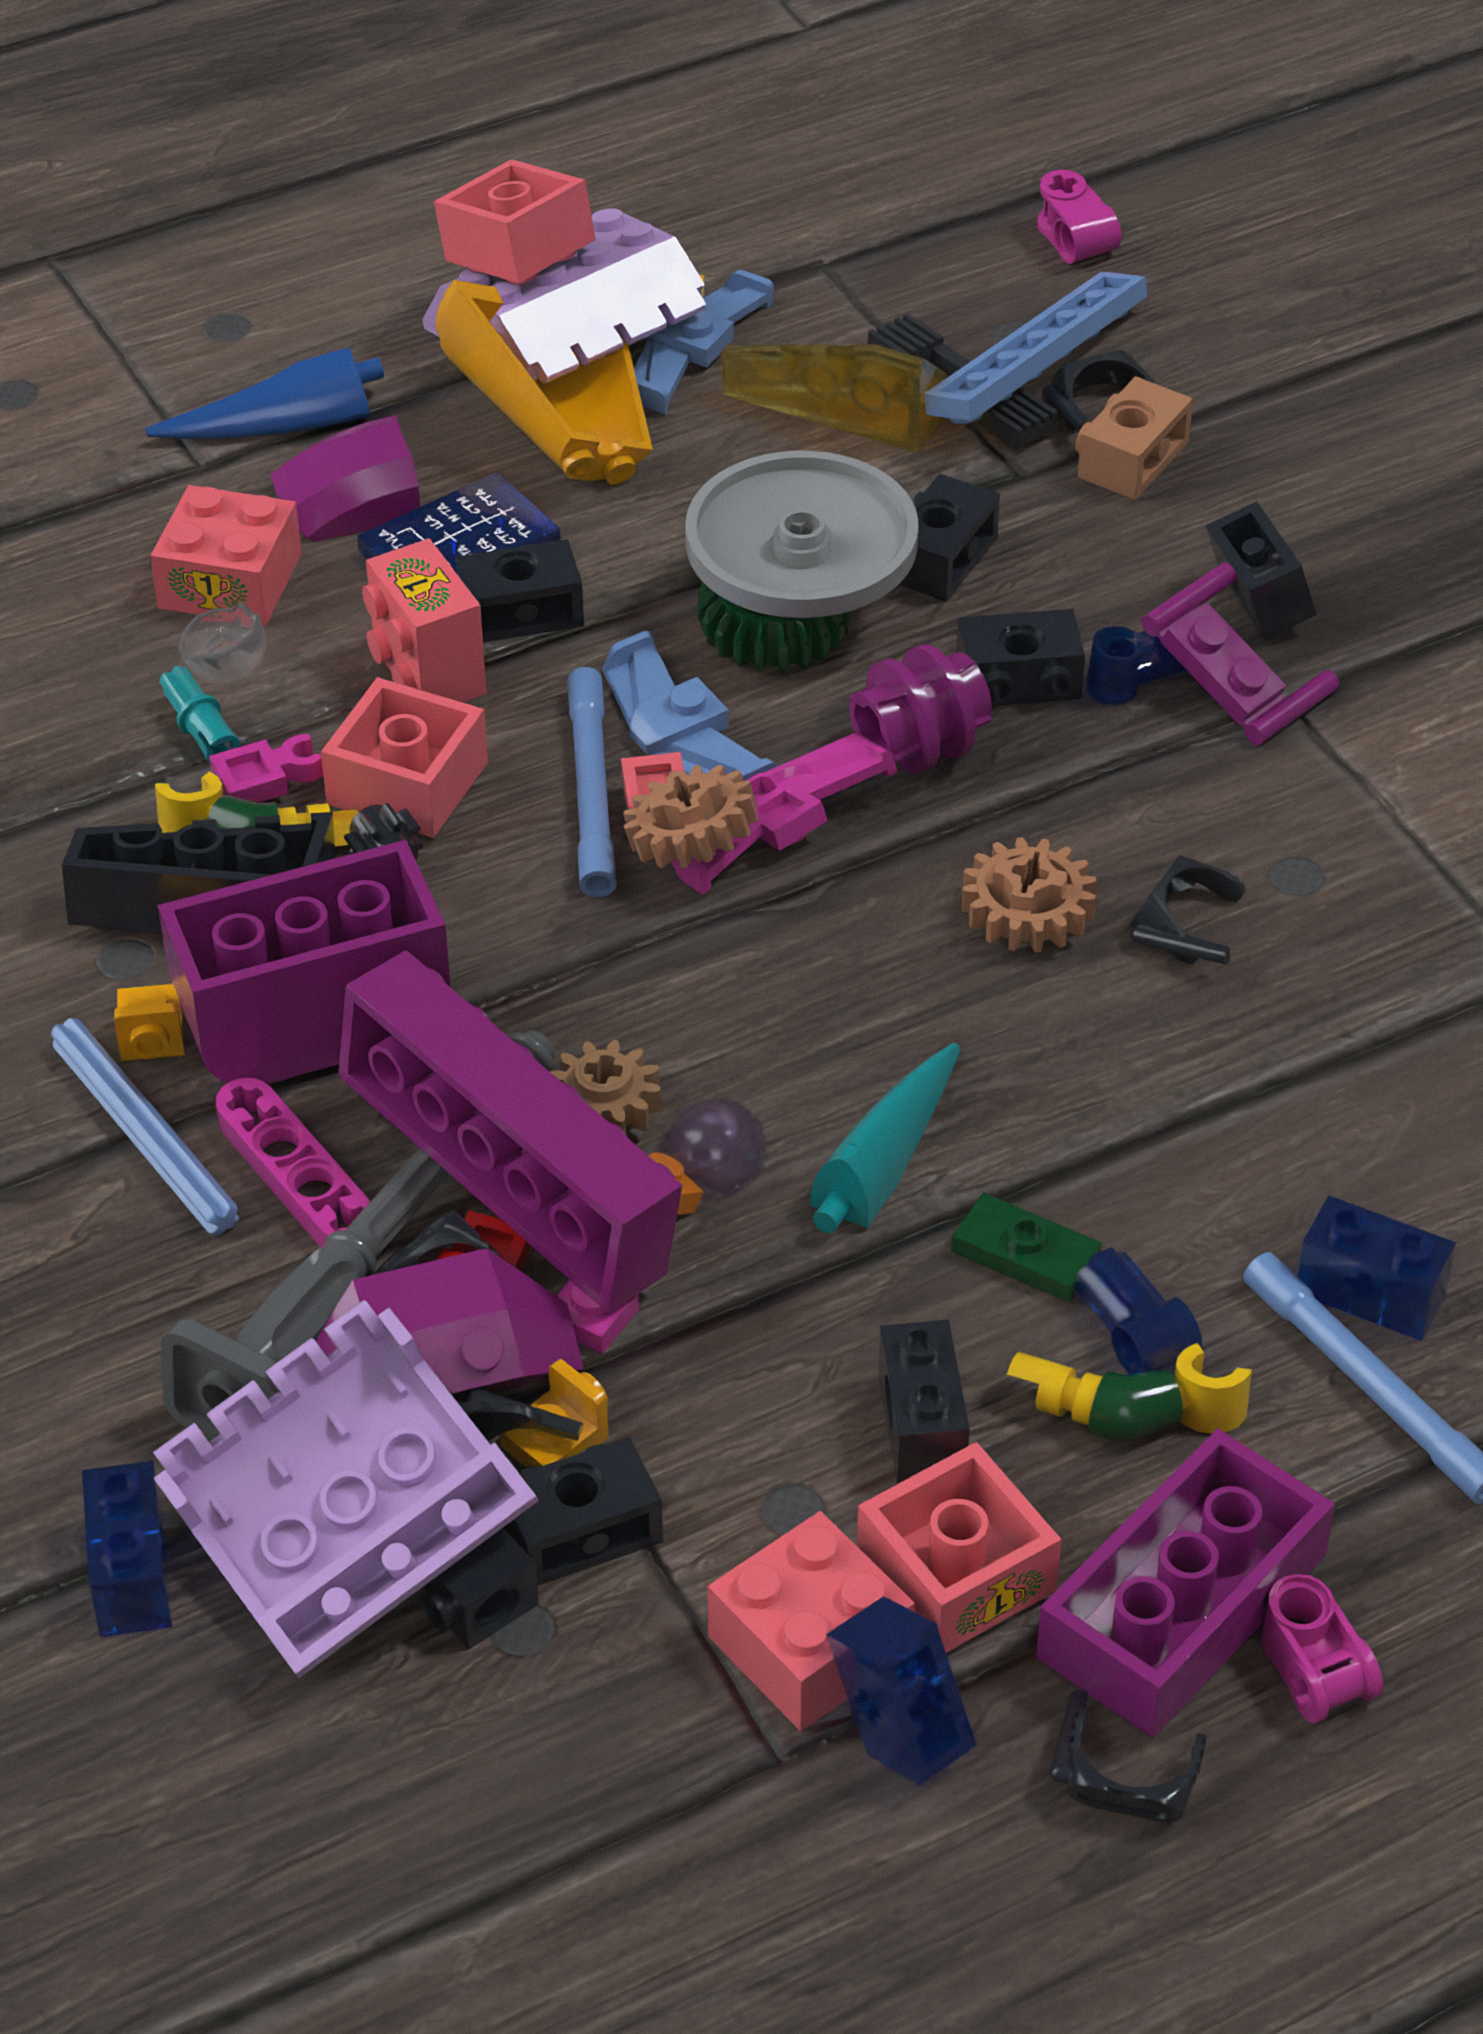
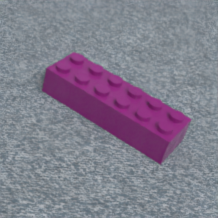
[338,950,683,1313]

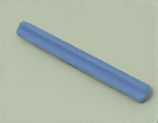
[51,1018,239,1235]

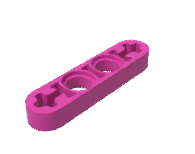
[216,1078,371,1247]

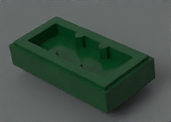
[951,1192,1102,1303]

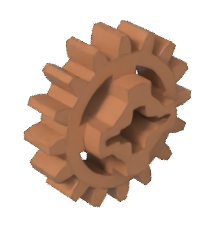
[623,765,758,868]
[961,837,1097,953]

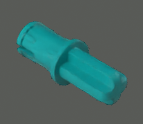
[159,666,241,763]

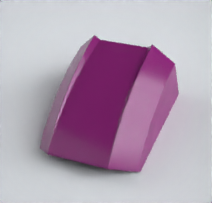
[270,415,422,542]

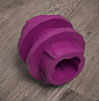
[849,643,992,774]

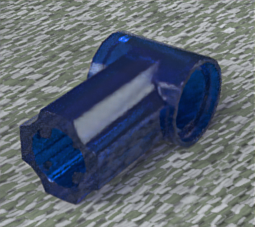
[1086,626,1186,705]
[1076,1247,1202,1374]

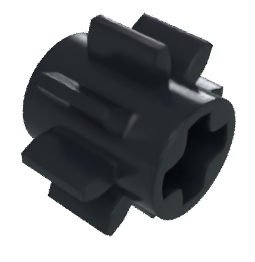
[344,803,423,860]

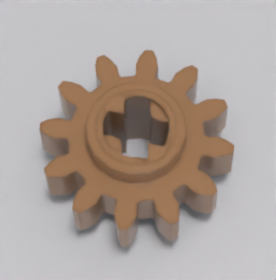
[550,1040,661,1134]

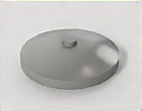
[685,451,918,618]

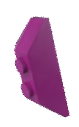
[315,1248,584,1401]

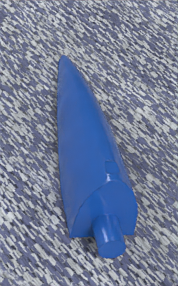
[145,347,384,439]

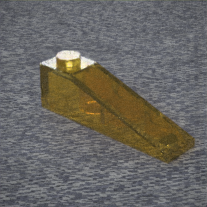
[722,344,947,454]

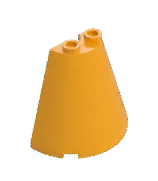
[435,280,653,485]

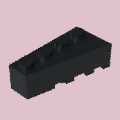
[61,812,336,934]

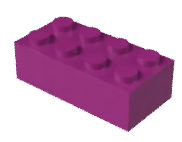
[1036,1428,1335,1739]

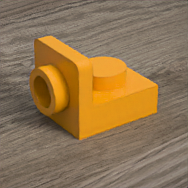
[114,984,185,1061]
[500,1359,609,1468]

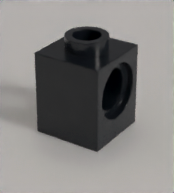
[421,1528,539,1650]

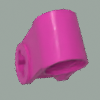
[1037,170,1121,264]
[1260,1574,1383,1723]

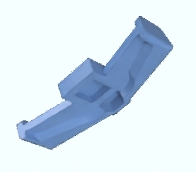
[634,270,774,415]
[602,631,777,781]

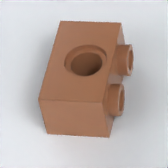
[1075,376,1193,500]

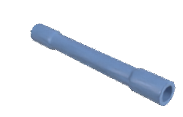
[567,667,616,897]
[1243,1252,1483,1504]

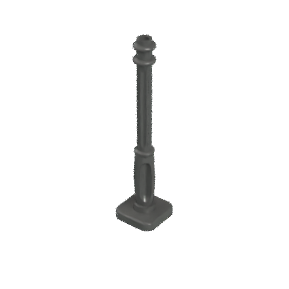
[161,1030,554,1440]

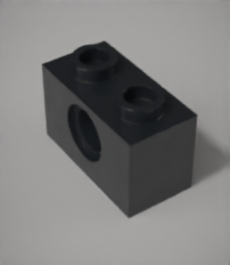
[899,474,1000,602]
[1205,501,1317,640]
[456,539,584,642]
[956,609,1085,706]
[878,1319,970,1484]
[503,1436,663,1586]

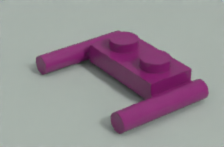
[1141,562,1340,746]

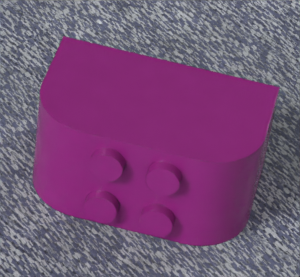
[158,840,451,1084]

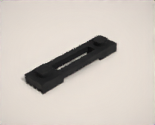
[867,313,1057,449]

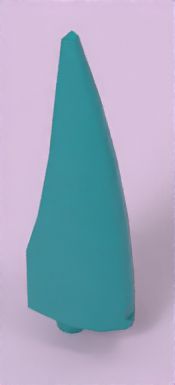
[810,1043,960,1233]

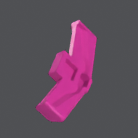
[671,732,897,895]

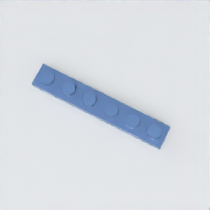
[923,271,1148,424]

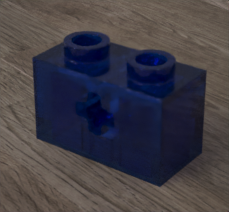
[1298,1195,1456,1341]
[82,1461,172,1637]
[826,1596,977,1785]

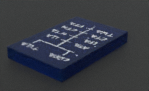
[357,472,561,574]

